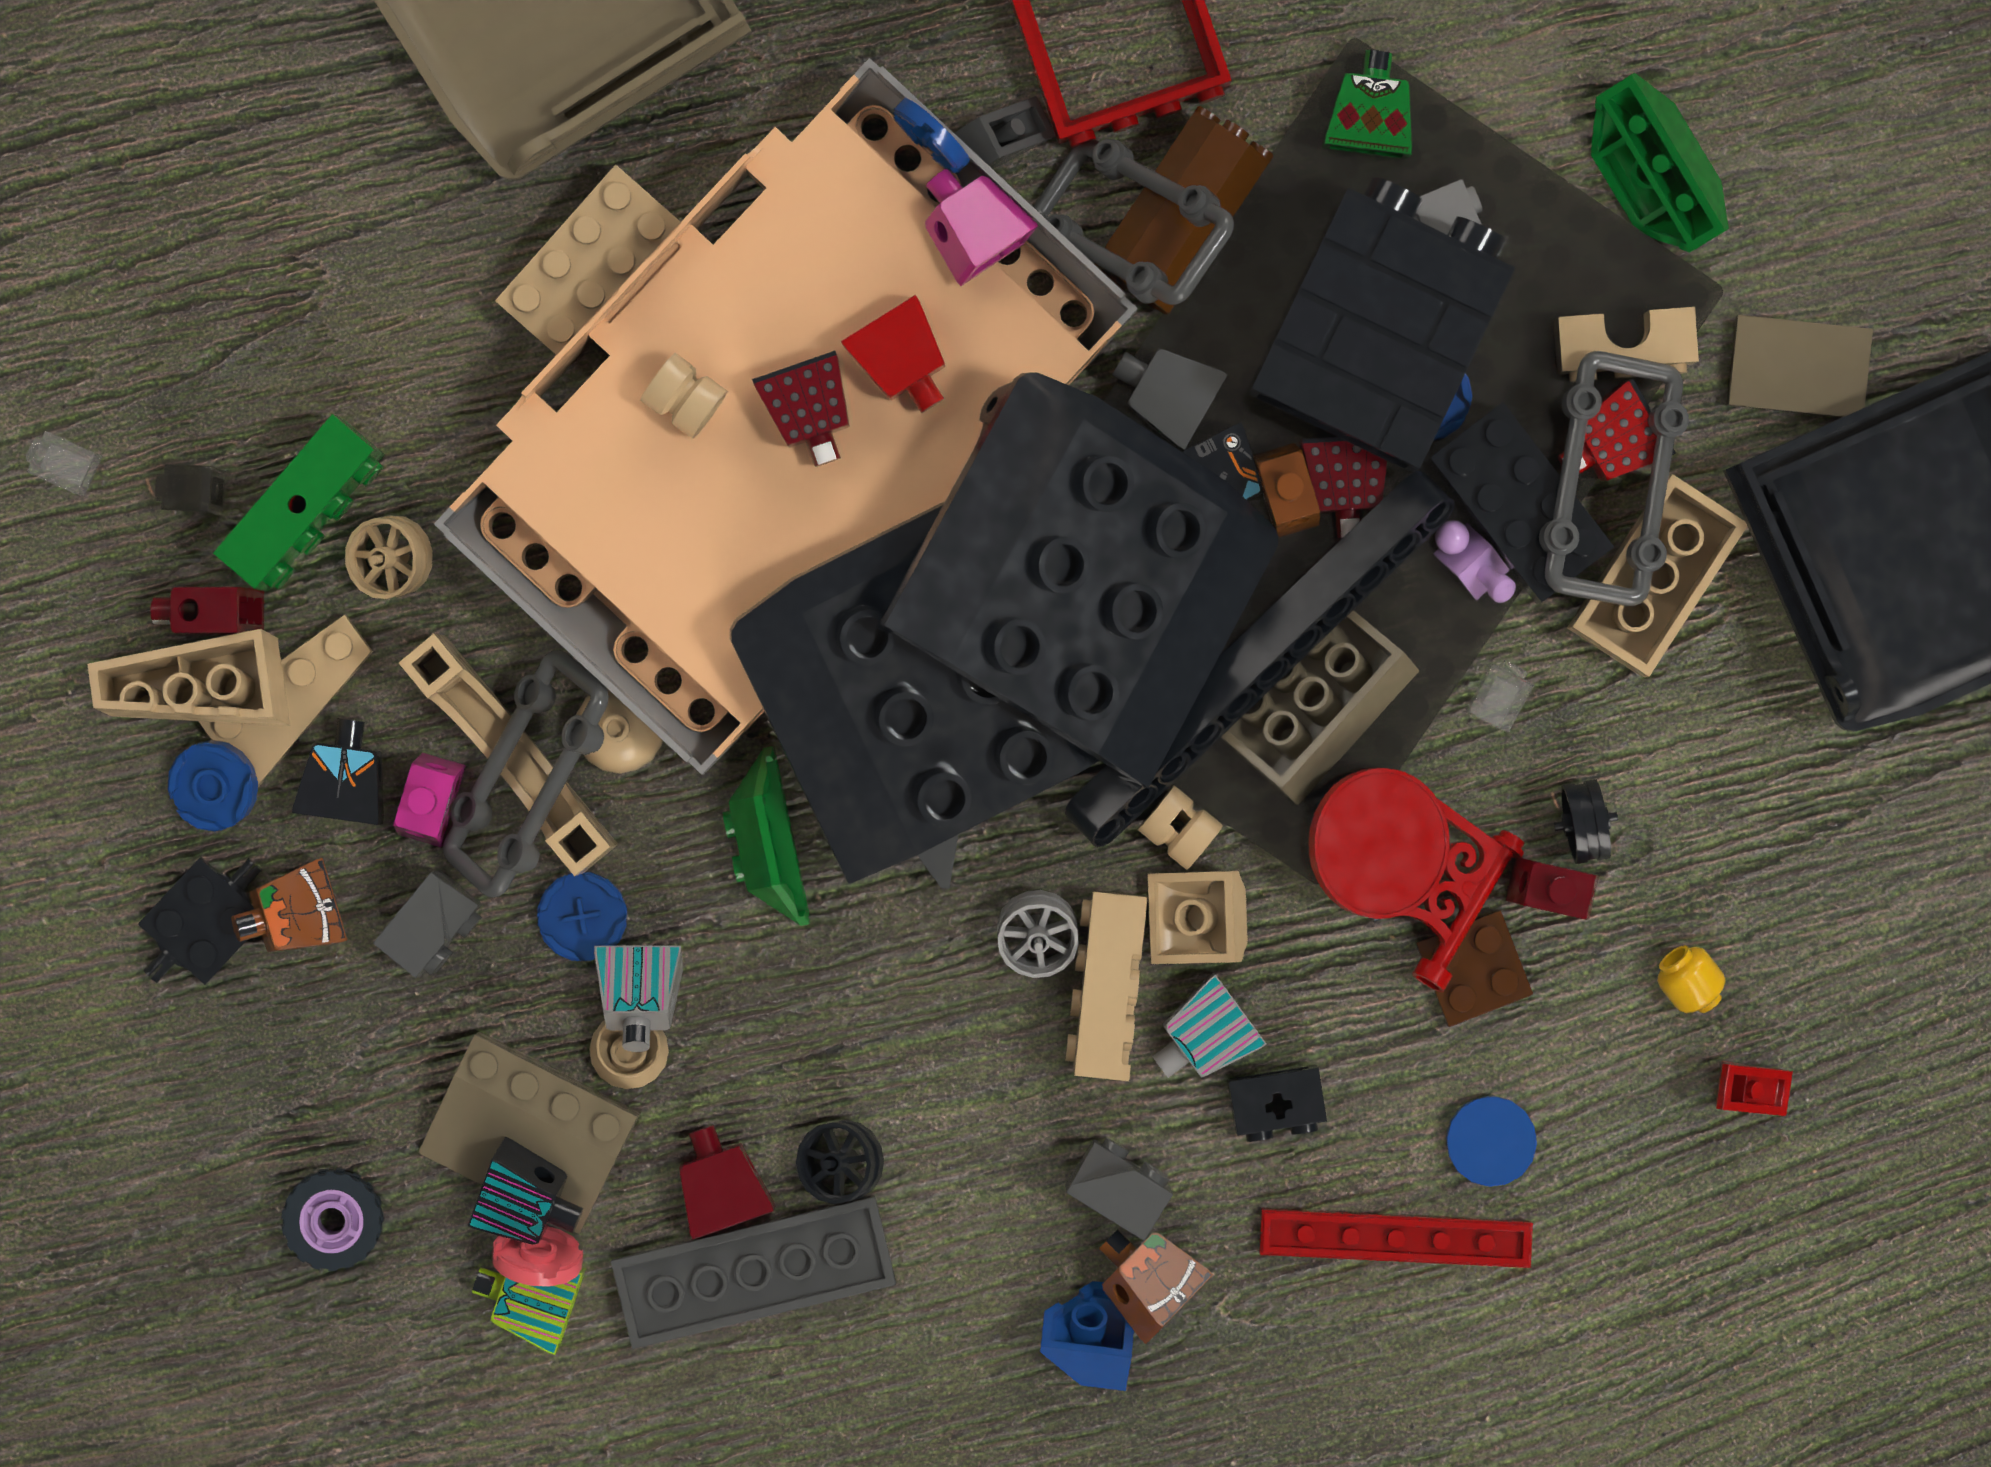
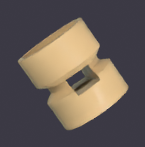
[640,353,728,439]
[1137,785,1223,870]

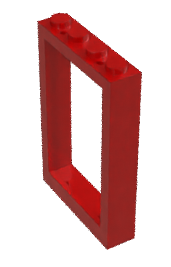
[1010,0,1232,148]

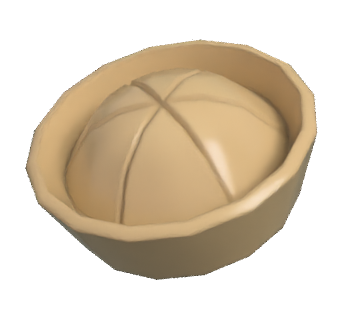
[589,1020,669,1089]

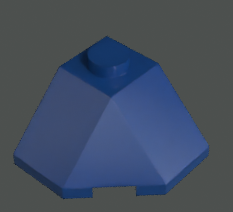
[1040,1281,1134,1391]

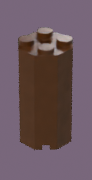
[1094,106,1274,317]

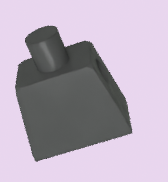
[1112,348,1228,451]

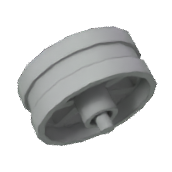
[997,890,1079,978]

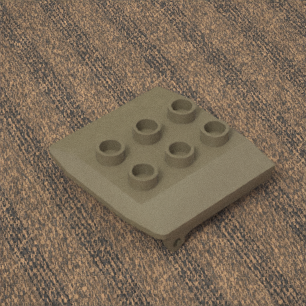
[374,0,752,180]

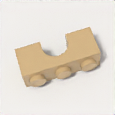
[1553,307,1699,382]

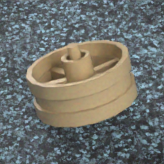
[345,515,433,599]

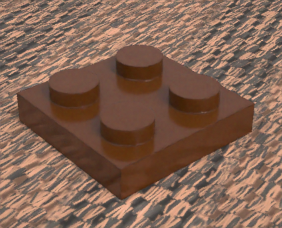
[1415,910,1533,1027]

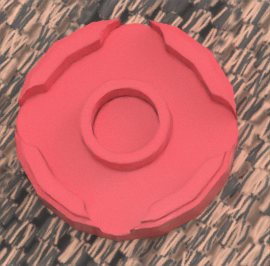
[492,1227,583,1287]

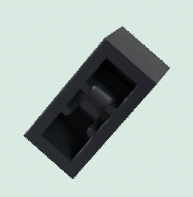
[1227,1065,1327,1142]

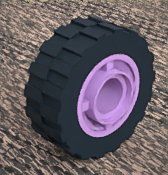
[281,1168,384,1271]

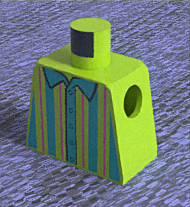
[472,1267,586,1355]

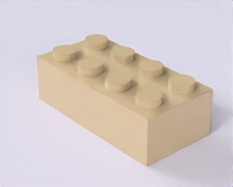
[495,164,680,355]
[1567,474,1747,677]

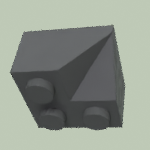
[373,870,482,978]
[1065,1137,1173,1241]

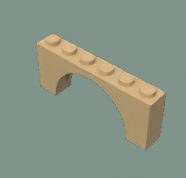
[399,634,618,876]

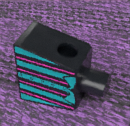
[468,1137,584,1245]

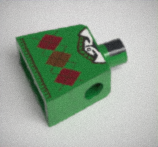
[1322,50,1412,160]

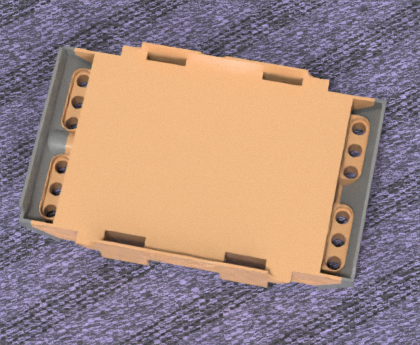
[434,58,1138,775]

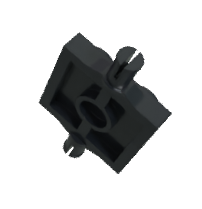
[138,857,263,985]

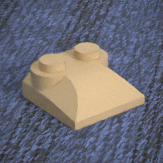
[1148,871,1248,964]

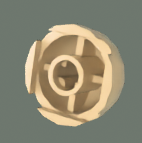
[576,689,663,774]

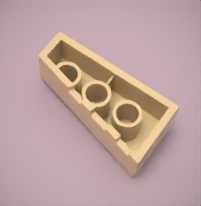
[87,629,290,726]
[1065,890,1147,1081]

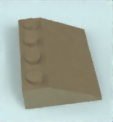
[1221,610,1419,805]
[418,1032,641,1234]

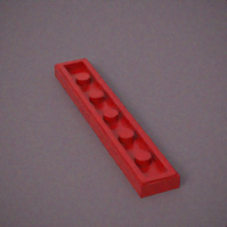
[1259,1208,1533,1268]

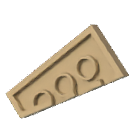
[199,615,373,787]

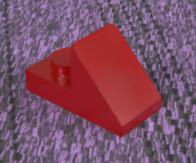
[1715,1061,1793,1116]

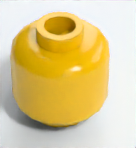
[1657,945,1726,1013]

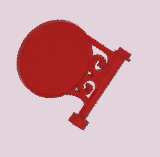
[1309,768,1525,992]

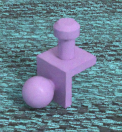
[1433,520,1516,603]

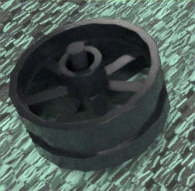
[1554,779,1618,864]
[796,1120,884,1204]

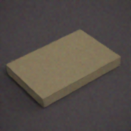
[1726,315,1873,418]

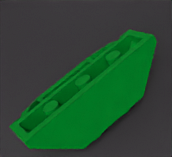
[1591,73,1729,253]
[723,746,811,926]

